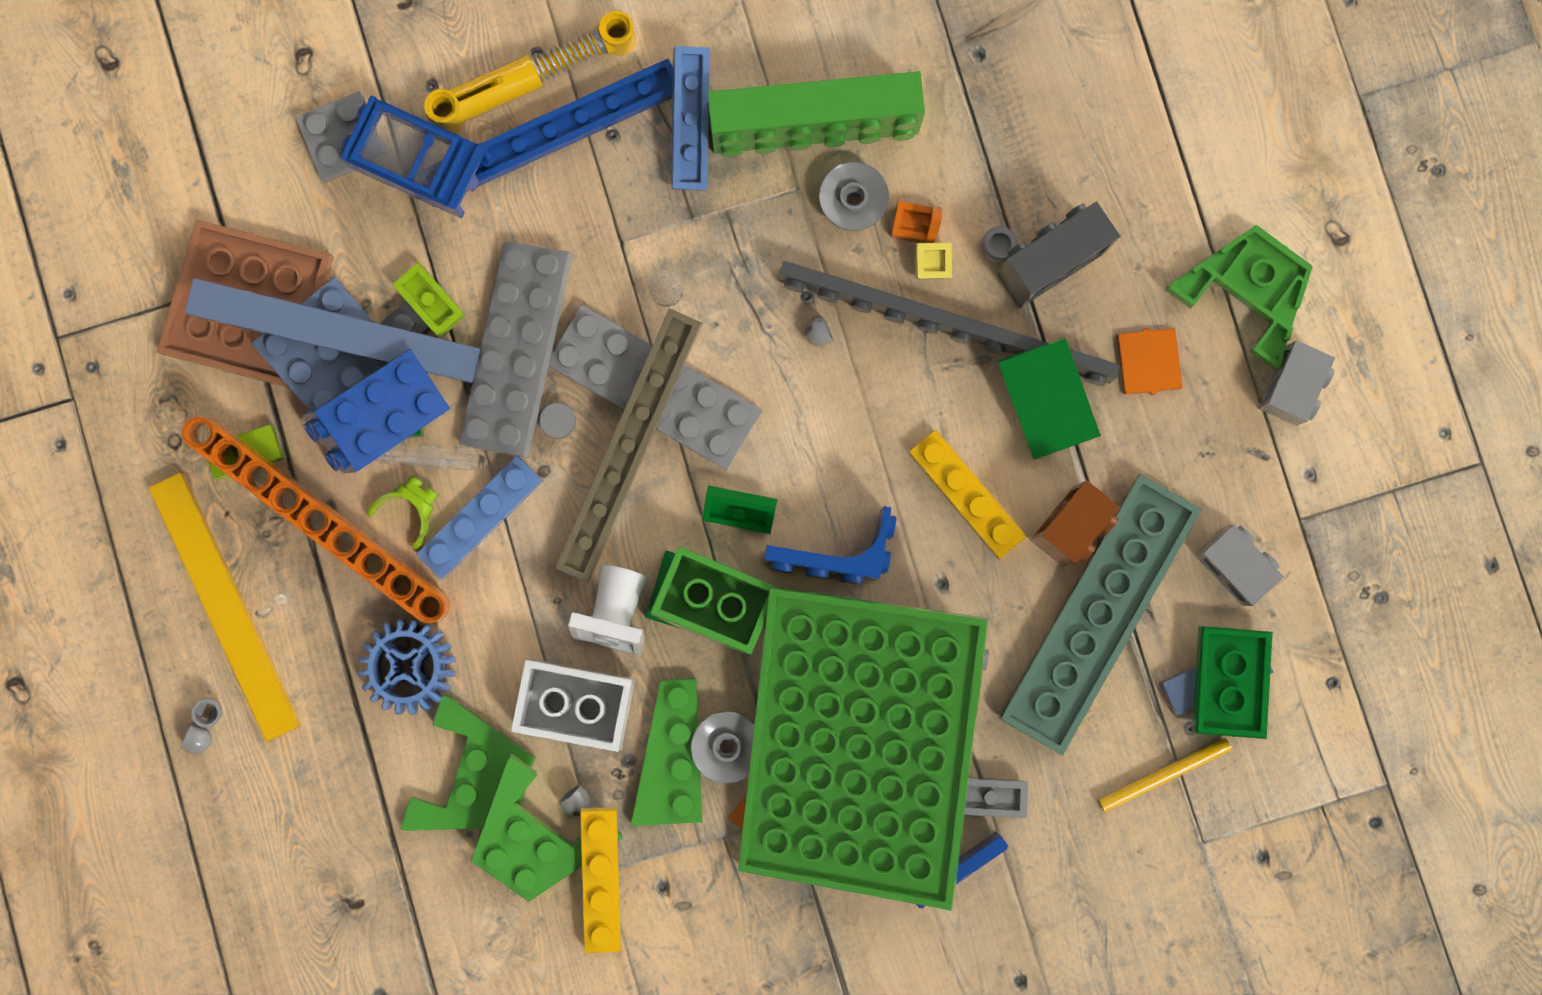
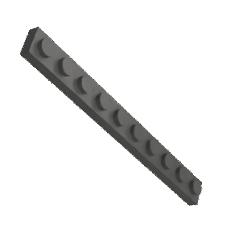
[779,260,1121,386]

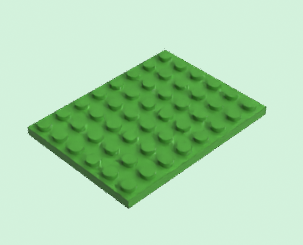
[738,587,989,911]

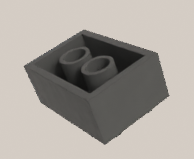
[997,201,1121,308]

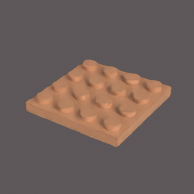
[157,219,334,389]

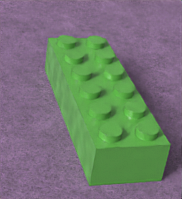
[708,71,925,157]

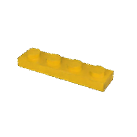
[908,430,1027,560]
[581,807,621,953]

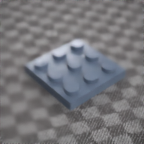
[251,277,387,411]

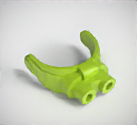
[366,475,439,551]

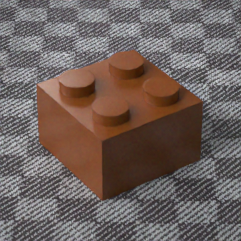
[1030,480,1121,567]

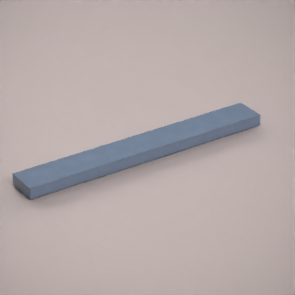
[185,278,480,384]

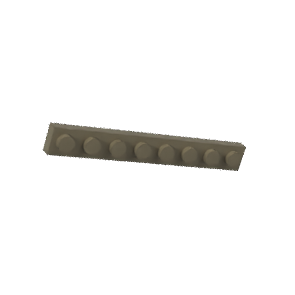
[555,308,703,582]

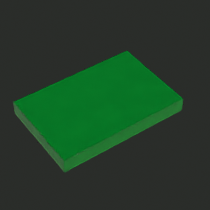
[998,336,1101,460]
[1192,626,1273,739]

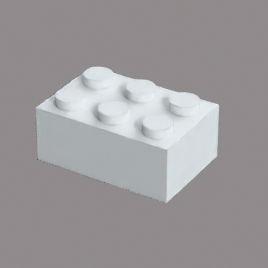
[511,659,635,752]

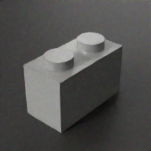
[1258,340,1335,426]
[1195,524,1284,606]

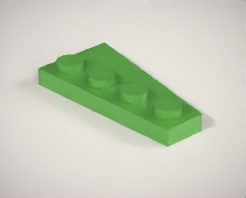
[631,679,703,826]

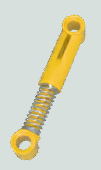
[424,10,636,132]

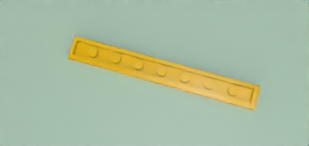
[148,472,302,742]

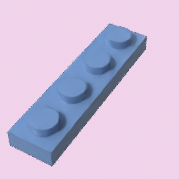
[671,46,710,191]
[416,456,543,580]

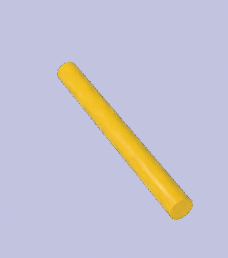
[1098,738,1232,813]

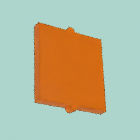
[1117,328,1183,395]

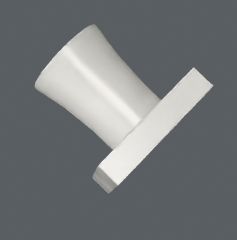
[568,565,648,656]

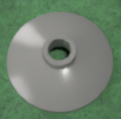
[819,162,889,231]
[691,711,755,784]

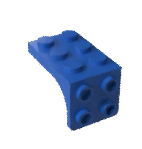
[303,349,450,474]
[765,506,896,585]

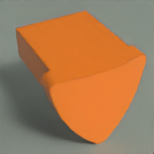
[891,201,942,243]

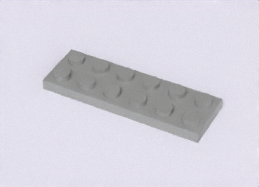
[459,242,573,458]
[549,305,762,471]

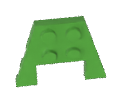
[1165,225,1313,371]
[401,694,536,831]
[471,753,622,902]

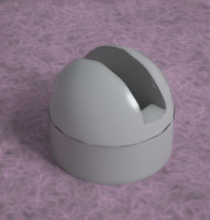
[805,315,833,346]
[191,698,222,728]
[180,722,212,753]
[558,785,590,817]

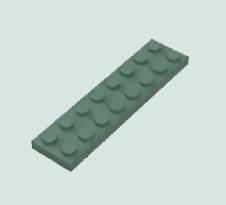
[999,474,1202,756]

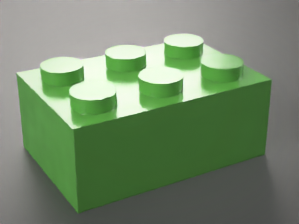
[650,546,776,656]

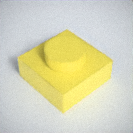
[915,243,952,279]

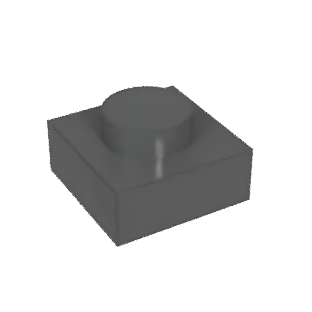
[380,301,431,335]

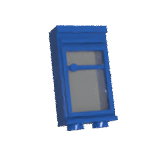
[340,95,492,219]

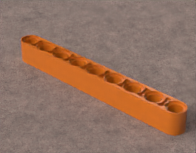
[182,417,450,623]

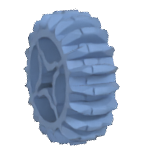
[358,619,456,715]

